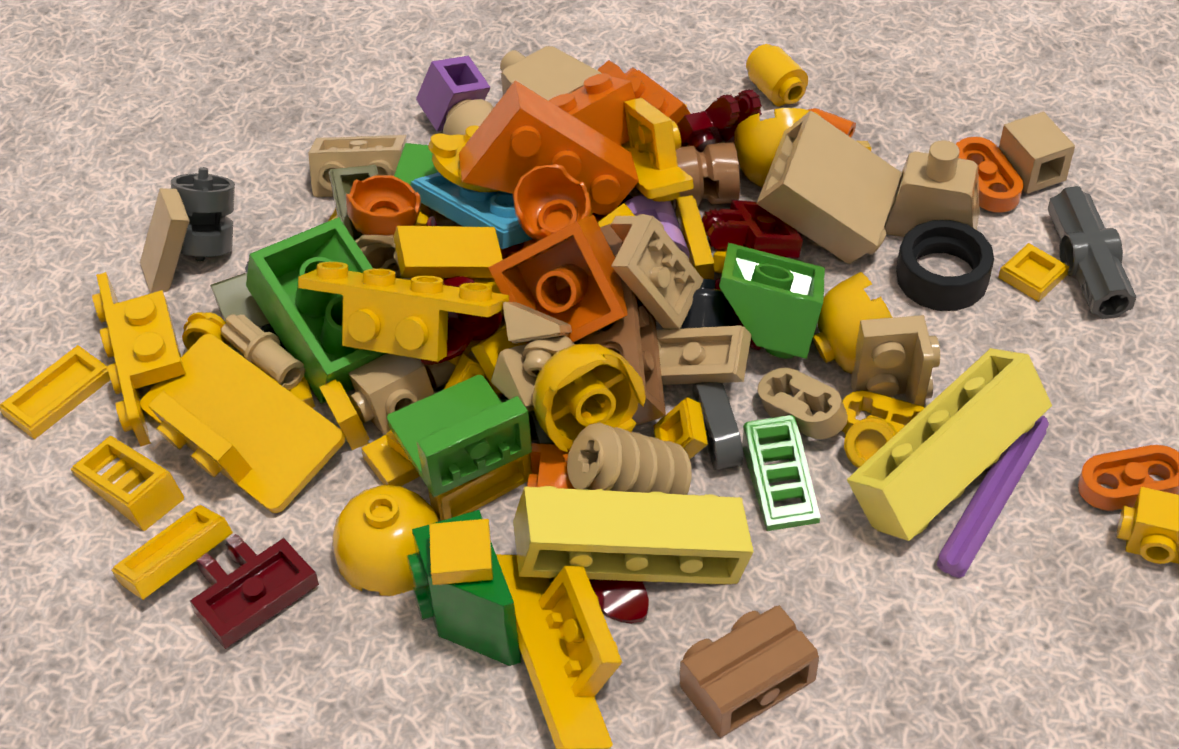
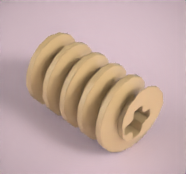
[567,423,692,495]

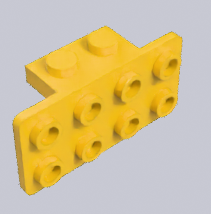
[140,334,345,513]

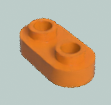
[956,137,1023,213]
[1078,445,1179,511]

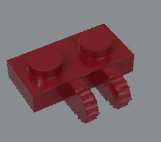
[677,89,762,152]
[701,200,803,258]
[190,534,319,649]

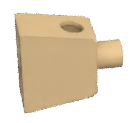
[500,46,602,101]
[884,140,980,237]

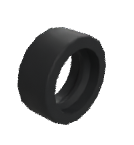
[896,220,994,311]

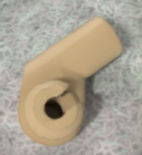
[522,336,574,377]

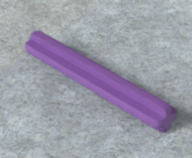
[937,416,1049,578]

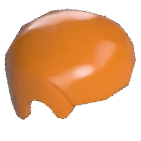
[513,164,593,242]
[346,175,421,236]

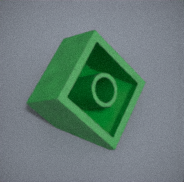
[406,510,521,666]

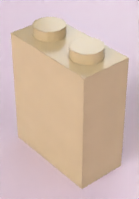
[756,111,902,264]

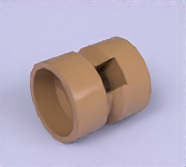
[671,142,740,208]

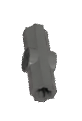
[1047,186,1136,319]

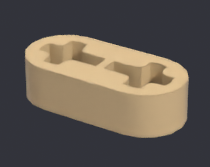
[757,367,848,439]

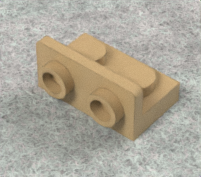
[308,135,407,197]
[610,214,703,329]
[851,315,940,407]

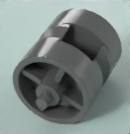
[171,167,235,261]

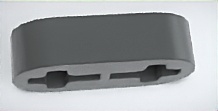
[692,382,743,470]

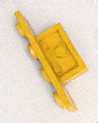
[621,98,694,202]
[298,262,509,362]
[92,272,185,447]
[496,554,623,749]

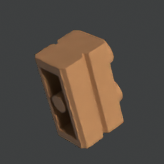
[680,605,819,738]

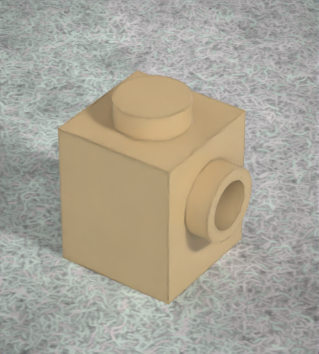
[999,111,1075,194]
[348,353,434,435]

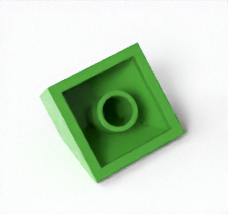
[719,243,825,359]

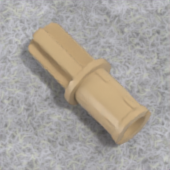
[221,314,305,390]

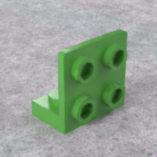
[387,375,532,498]

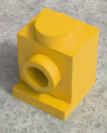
[1116,487,1179,564]

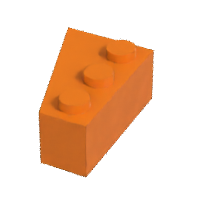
[459,80,639,216]

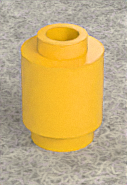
[746,44,808,107]

